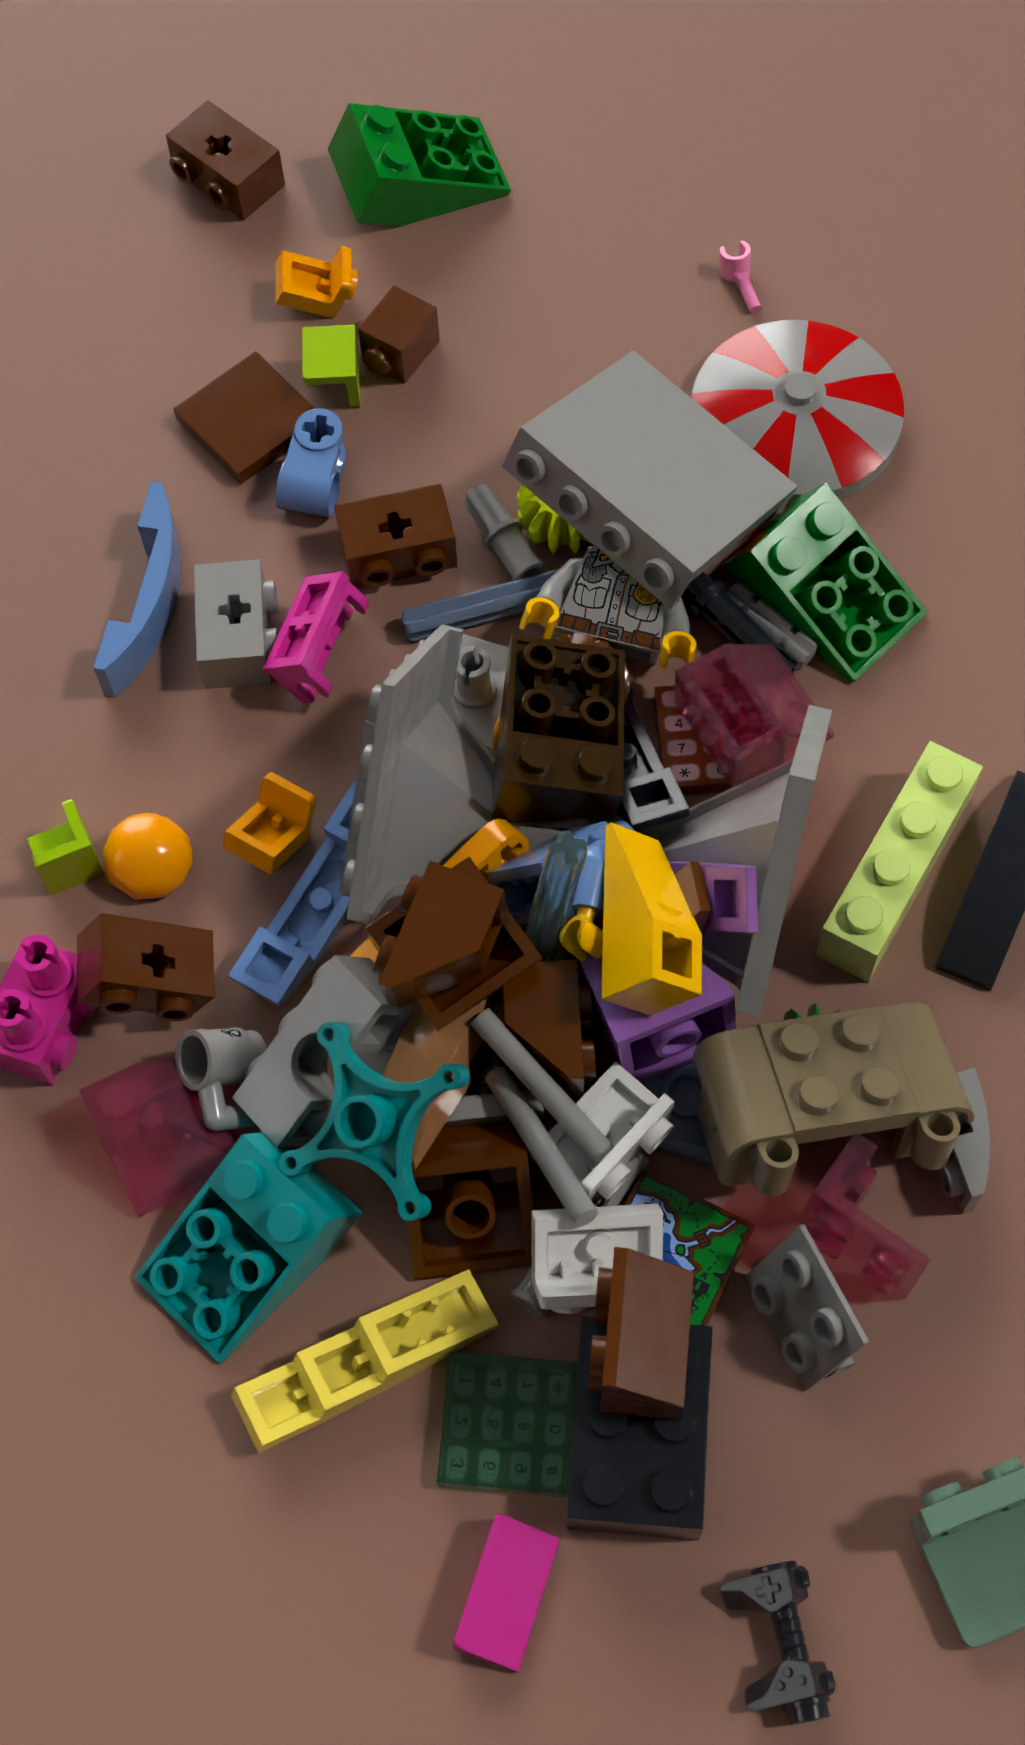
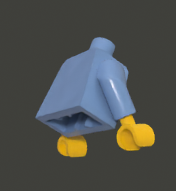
[486,820,634,961]

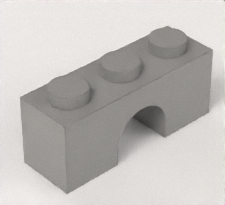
[232,955,416,1148]

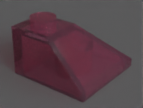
[79,1060,240,1218]

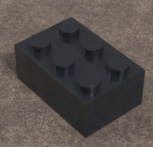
[567,1316,713,1540]

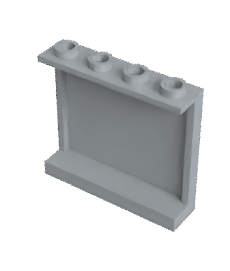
[502,350,798,610]

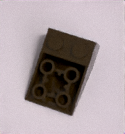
[491,634,625,829]

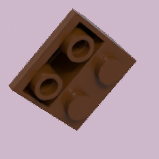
[373,861,507,1008]
[503,960,596,1104]
[588,1247,694,1420]

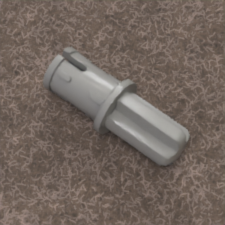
[464,484,545,581]

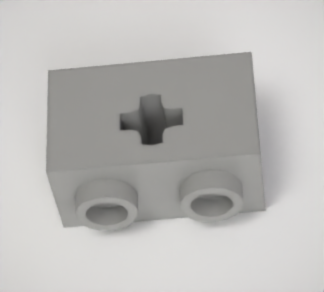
[194,559,278,689]

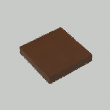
[173,351,314,484]

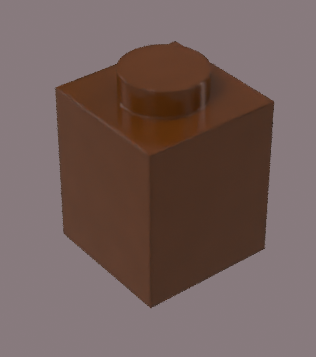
[358,285,440,383]

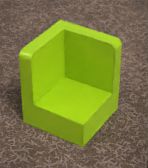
[302,325,360,407]
[27,798,105,896]

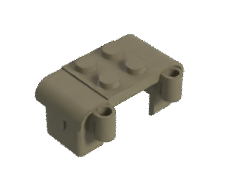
[693,1003,974,1197]

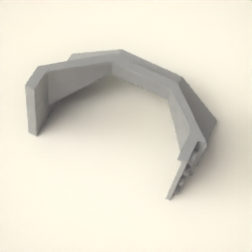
[340,624,832,1017]

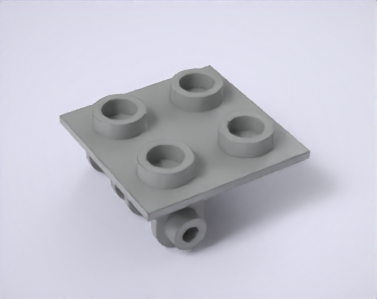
[744,1224,869,1391]

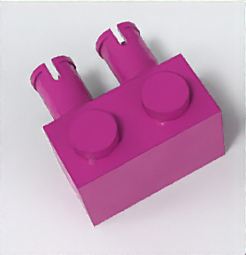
[0,934,97,1086]

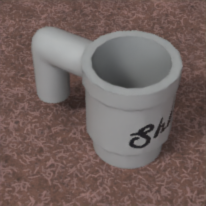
[175,1027,266,1131]

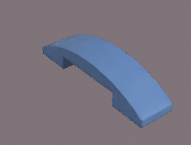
[93,481,181,697]
[228,781,356,1007]

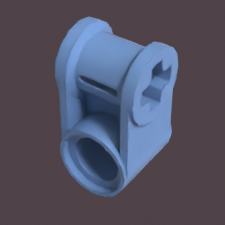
[276,408,346,518]

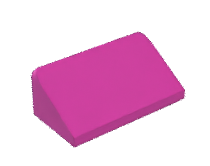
[453,1513,560,1673]

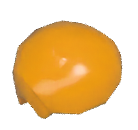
[103,812,193,900]

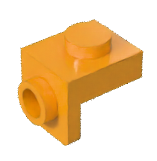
[275,246,358,319]
[222,772,316,875]

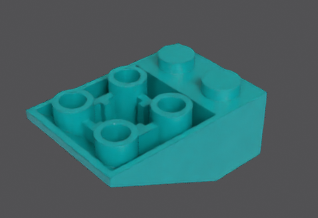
[134,1132,363,1364]

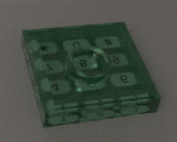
[437,1352,577,1498]

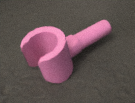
[720,241,761,314]

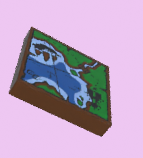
[625,1169,756,1326]

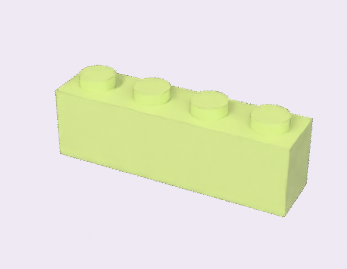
[815,741,983,983]

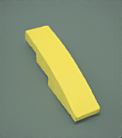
[231,1269,499,1453]

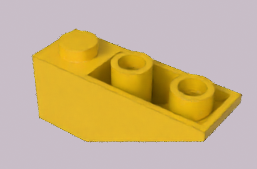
[601,822,702,1016]

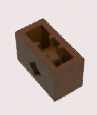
[165,100,285,221]
[334,483,458,588]
[77,913,215,1022]

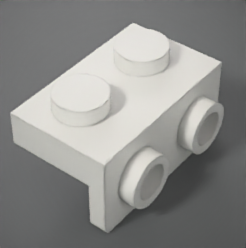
[531,1061,674,1201]
[531,1203,663,1314]

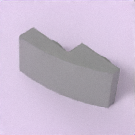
[937,1067,990,1214]

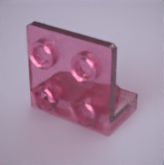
[801,1134,931,1299]

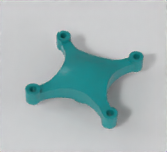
[279,1022,470,1221]

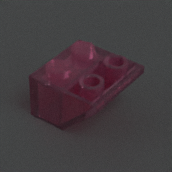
[675,644,834,788]

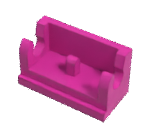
[263,571,369,703]

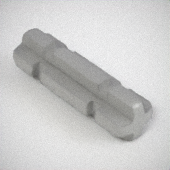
[726,582,818,669]

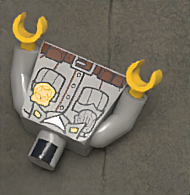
[519,546,697,670]

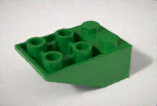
[327,103,511,226]
[724,483,928,683]

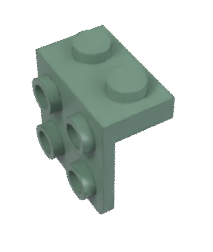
[908,1457,1025,1648]

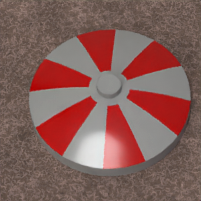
[692,320,904,506]

